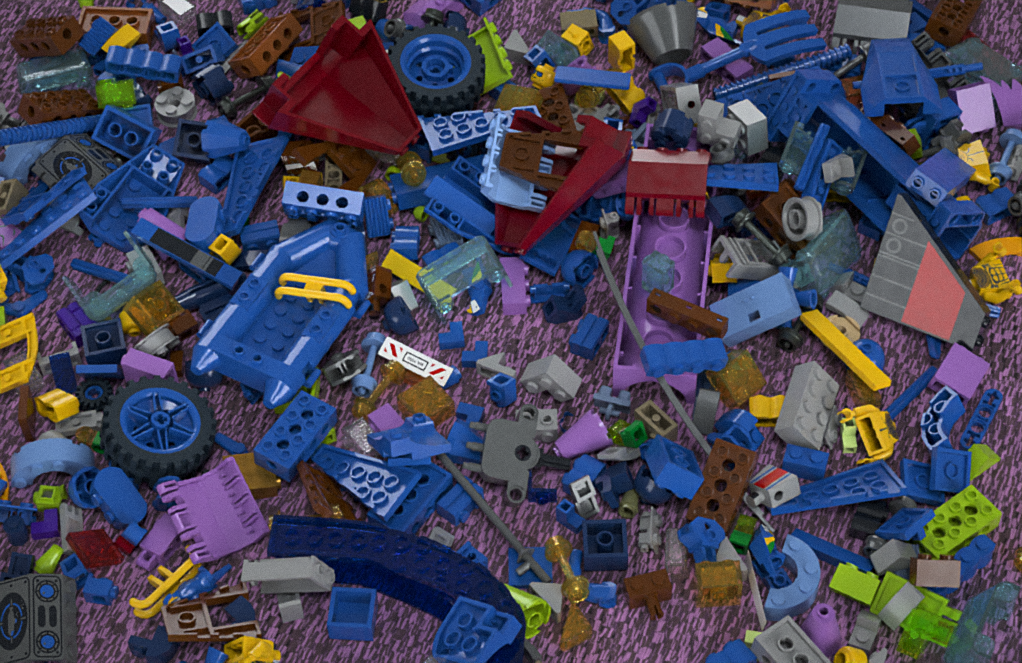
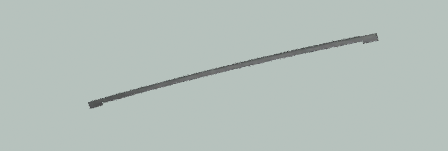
[593,231,775,533]

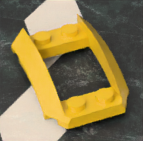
[0,313,38,394]

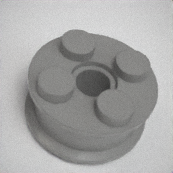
[154,86,198,128]
[782,196,823,241]
[133,323,180,358]

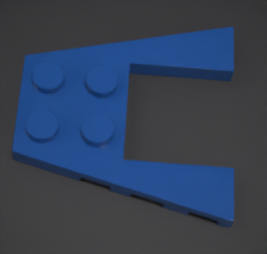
[1,167,87,226]

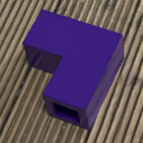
[176,35,193,57]
[629,96,657,128]
[31,508,60,540]

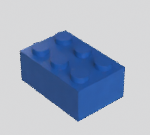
[91,104,163,159]
[644,434,705,500]

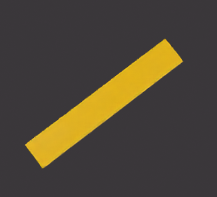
[800,309,892,391]

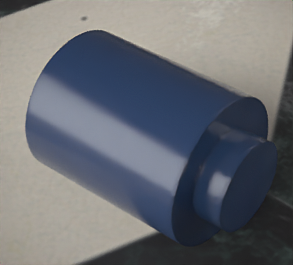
[3,515,30,546]

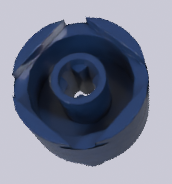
[191,64,235,107]
[650,108,694,151]

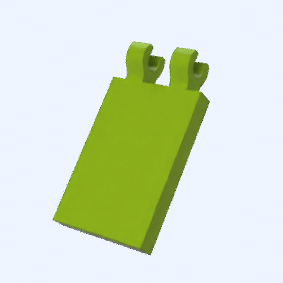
[870,571,963,642]

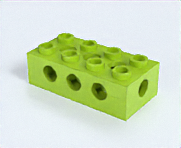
[905,484,1002,558]

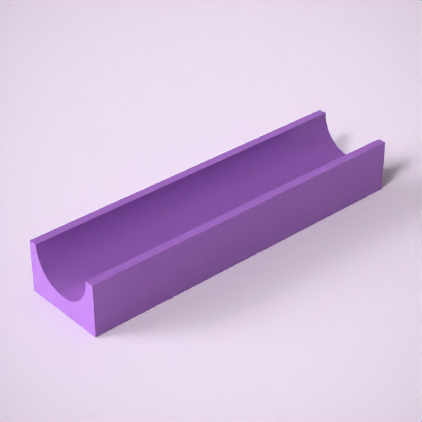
[613,123,720,404]

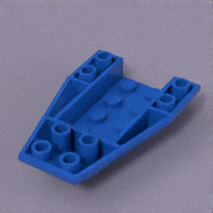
[860,38,942,117]
[78,144,185,252]
[424,155,529,264]

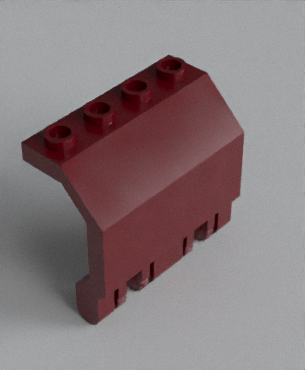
[625,146,712,218]

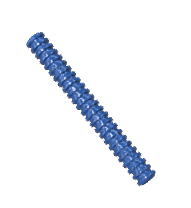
[713,44,852,100]
[0,114,102,147]

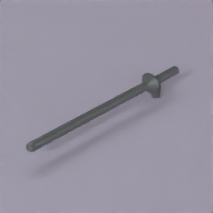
[436,453,552,583]

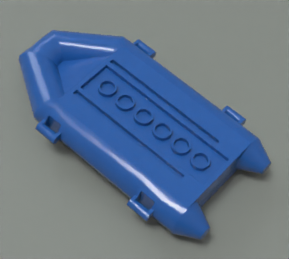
[190,219,371,409]

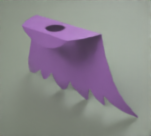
[980,76,1022,129]

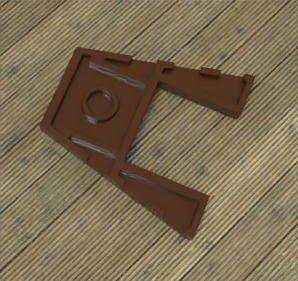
[278,0,346,62]
[499,129,584,192]
[291,141,377,191]
[297,460,375,542]
[161,580,262,642]

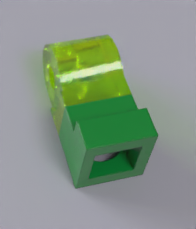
[607,419,648,449]
[729,514,758,556]

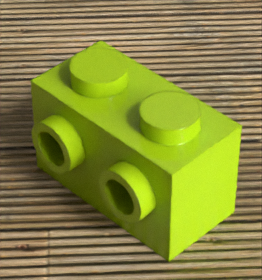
[829,562,881,608]

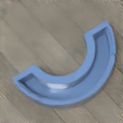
[0,137,62,186]
[10,438,95,488]
[764,534,821,621]

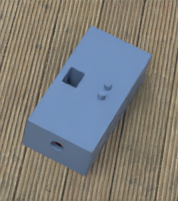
[709,272,802,347]

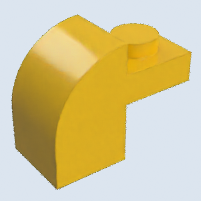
[208,233,242,265]

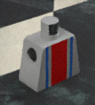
[747,464,801,508]

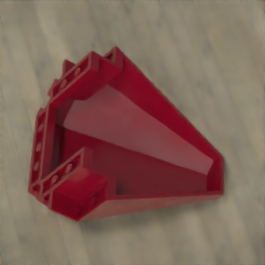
[251,15,422,157]
[495,110,633,256]

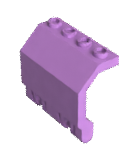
[156,456,270,565]

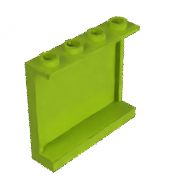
[453,17,513,96]

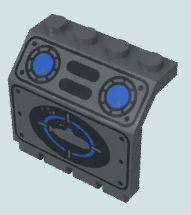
[32,134,124,190]
[0,574,78,663]

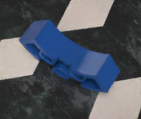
[920,385,966,458]

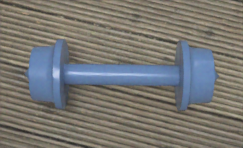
[989,128,1022,186]
[351,332,386,398]

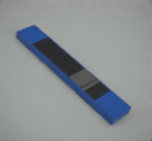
[131,217,243,290]

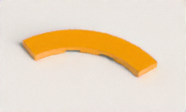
[969,237,1022,262]

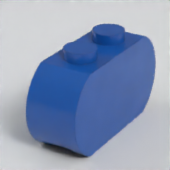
[185,196,227,253]
[89,467,147,530]

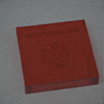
[65,529,124,569]

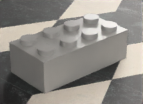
[774,361,840,451]

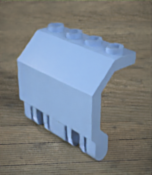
[479,113,556,213]

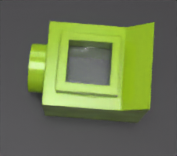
[33,484,68,513]

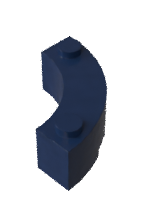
[705,195,758,239]

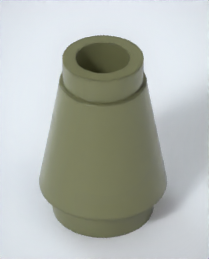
[617,489,639,519]

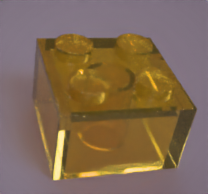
[123,280,185,337]
[705,349,767,407]
[397,375,456,427]
[693,559,743,608]

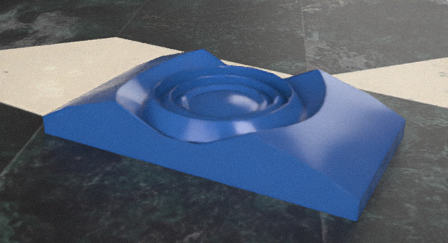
[520,213,584,277]

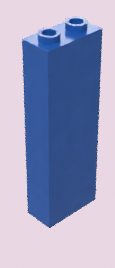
[905,148,976,207]
[387,154,487,211]

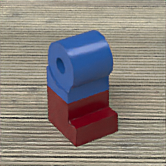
[113,520,148,556]

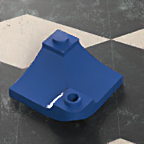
[367,413,451,461]
[432,596,522,663]

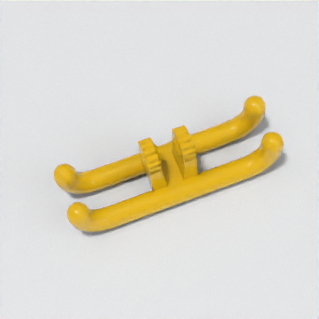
[274,273,356,309]
[129,544,202,619]

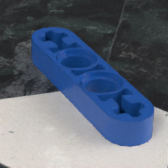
[959,389,1003,451]

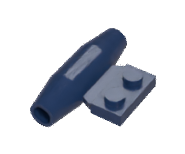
[169,270,247,323]

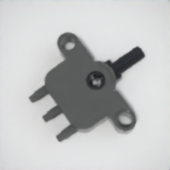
[462,404,571,508]

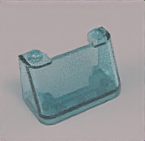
[944,37,1022,110]
[16,49,97,95]
[779,121,868,196]
[782,209,862,299]
[943,581,1021,663]

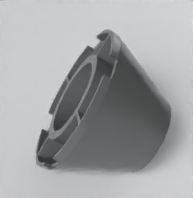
[627,1,698,66]

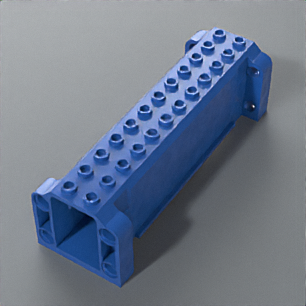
[767,69,985,261]

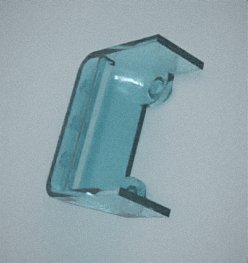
[61,231,157,322]
[416,236,513,326]

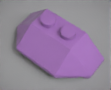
[403,0,465,28]

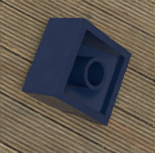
[80,318,128,365]

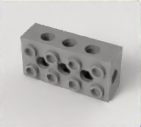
[750,615,831,663]

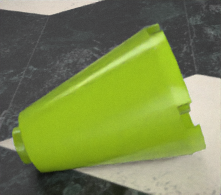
[491,583,551,639]

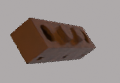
[860,107,921,156]
[646,288,729,339]

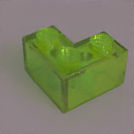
[95,78,137,110]
[896,606,960,660]

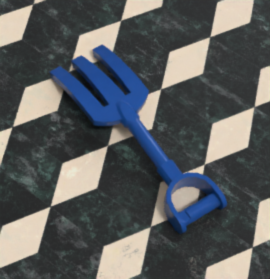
[648,10,827,94]

